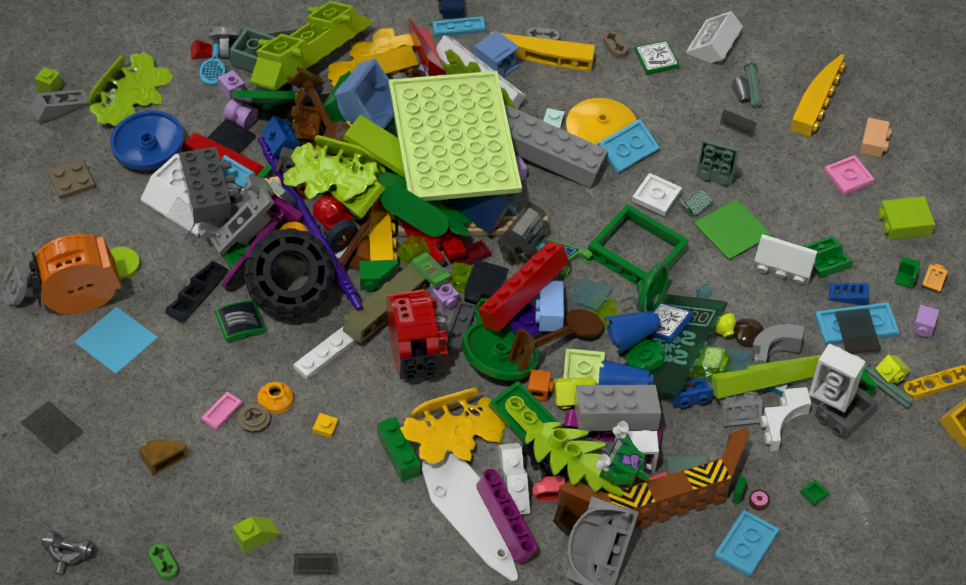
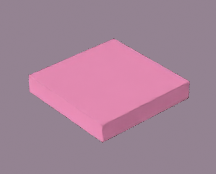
[824,155,875,195]

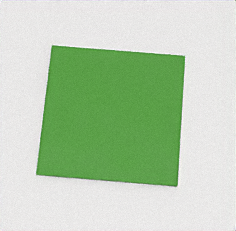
[694,199,772,259]

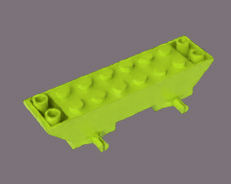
[250,1,373,91]

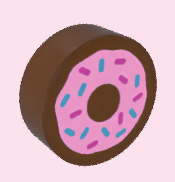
[748,490,770,511]

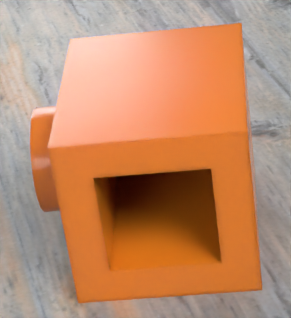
[528,369,554,402]

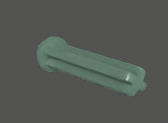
[743,60,761,108]
[864,363,914,408]

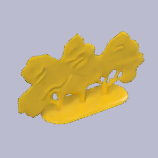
[328,28,414,87]
[400,388,506,464]

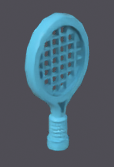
[199,43,226,86]

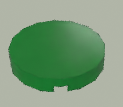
[626,340,665,371]

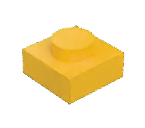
[312,413,339,438]

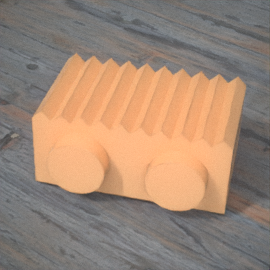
[860,117,892,158]

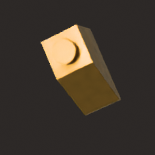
[139,439,189,476]

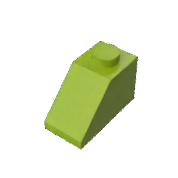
[232,517,280,554]

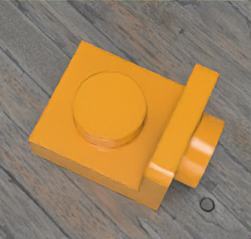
[922,264,948,293]

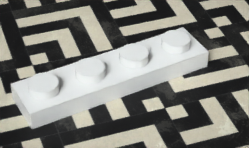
[293,327,357,379]

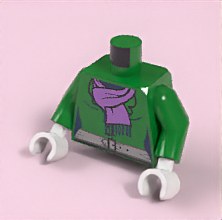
[596,421,652,486]

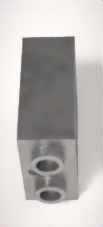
[815,387,879,440]

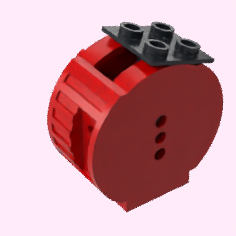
[386,289,448,380]

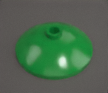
[637,262,669,312]

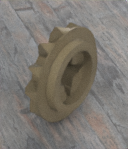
[238,404,270,433]

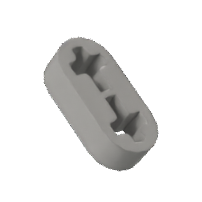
[527,28,560,40]

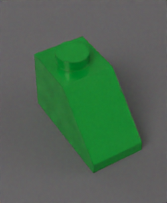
[360,260,398,291]

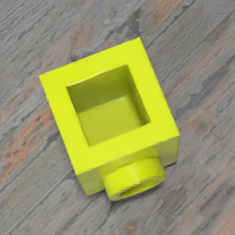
[875,354,910,384]

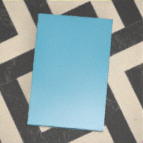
[597,119,660,174]
[714,510,780,577]

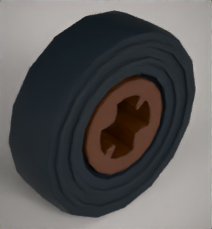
[326,219,359,250]

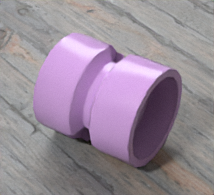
[224,98,258,129]

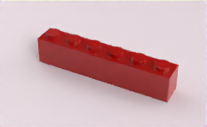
[478,241,569,332]

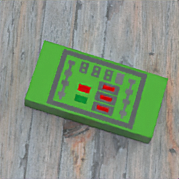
[411,252,451,288]

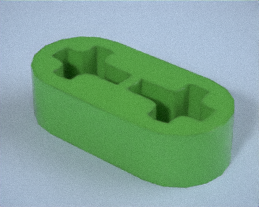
[149,544,178,581]

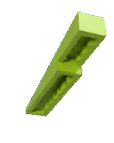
[712,355,821,399]

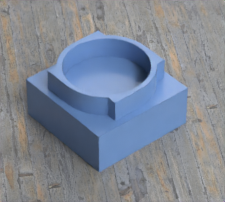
[335,58,394,129]

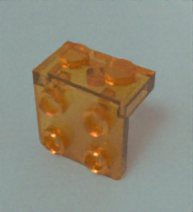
[291,87,322,140]

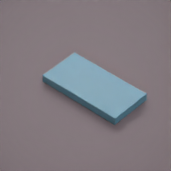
[815,302,900,346]

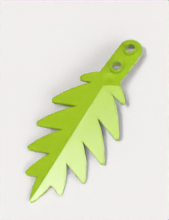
[505,396,623,497]

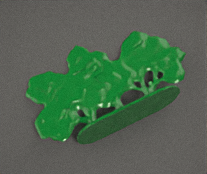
[374,171,472,237]

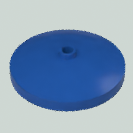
[110,110,184,170]

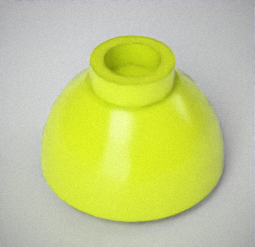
[710,313,736,338]

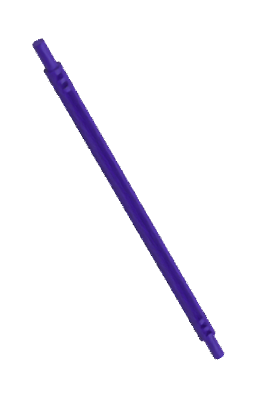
[258,137,364,311]

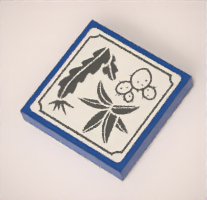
[649,302,693,343]

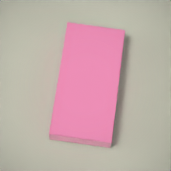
[201,392,243,431]

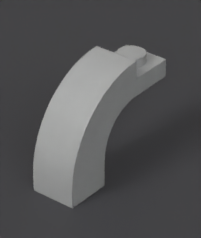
[751,324,804,365]

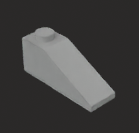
[30,89,88,121]

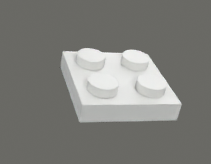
[632,173,682,216]

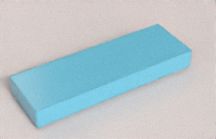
[432,16,486,38]

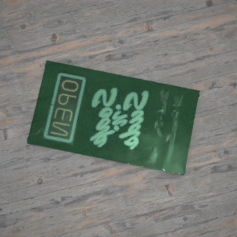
[625,294,728,397]

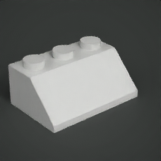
[686,11,743,63]
[754,234,817,284]

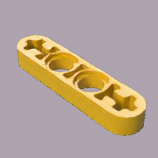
[903,365,966,400]

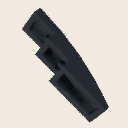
[165,261,228,322]

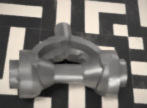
[42,530,95,575]

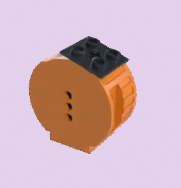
[29,234,122,314]

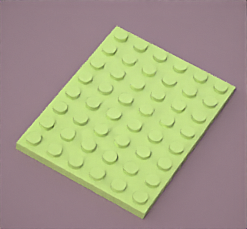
[389,71,522,201]

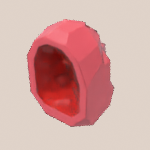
[532,475,565,501]

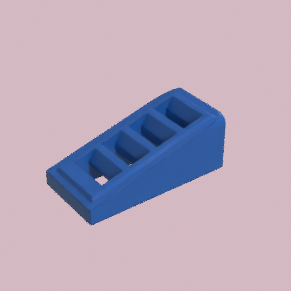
[828,283,869,306]

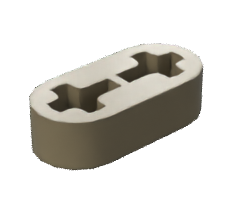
[603,31,627,59]

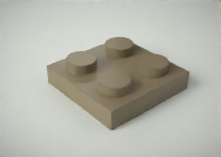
[47,158,95,200]

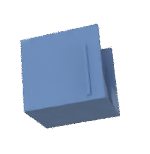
[474,31,520,77]

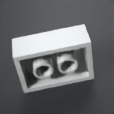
[809,343,866,413]

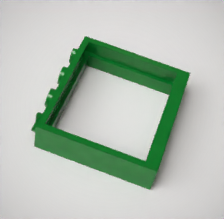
[588,204,689,286]

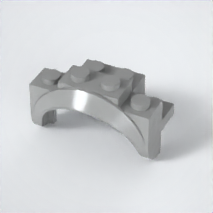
[198,174,275,254]
[566,496,639,585]

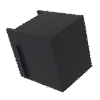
[464,259,509,305]

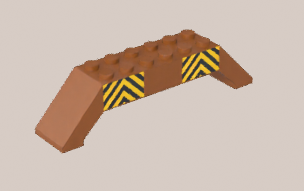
[557,428,750,529]

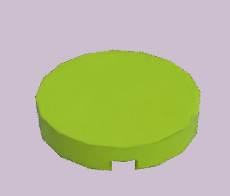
[110,247,140,280]

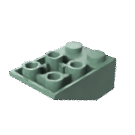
[696,139,739,186]

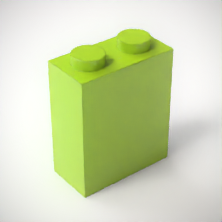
[877,196,935,240]

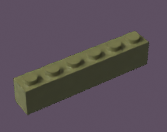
[343,263,431,343]

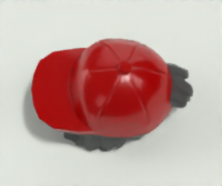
[313,192,352,234]

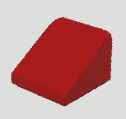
[190,39,212,60]

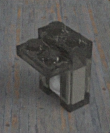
[498,201,549,266]

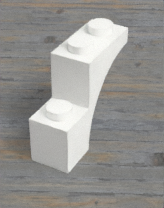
[760,387,811,451]
[498,443,530,514]

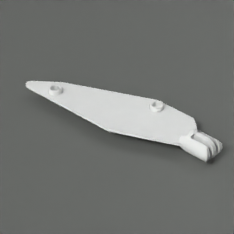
[421,450,518,581]

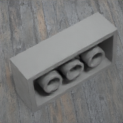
[574,385,661,431]

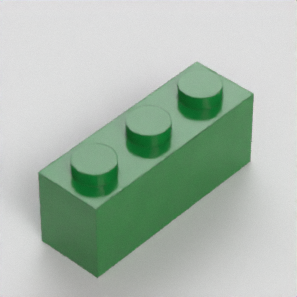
[377,416,420,483]

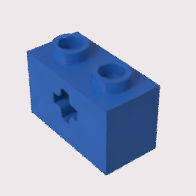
[261,116,300,158]

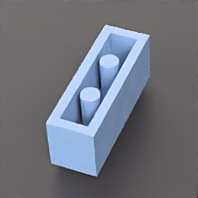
[535,281,564,332]

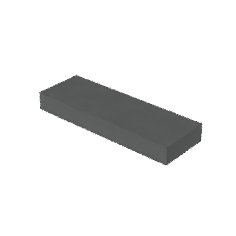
[442,300,477,353]

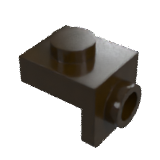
[553,504,581,536]

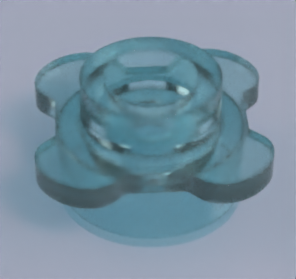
[695,281,713,301]

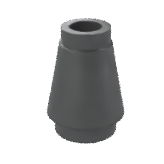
[732,76,751,104]

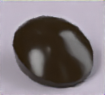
[734,318,764,348]

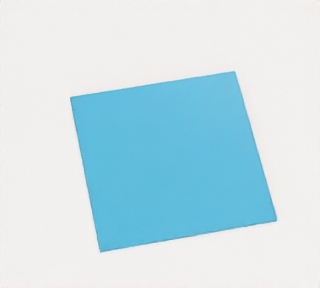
[75,306,158,374]

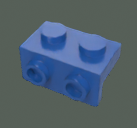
[667,378,713,408]

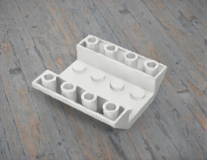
[141,154,242,237]

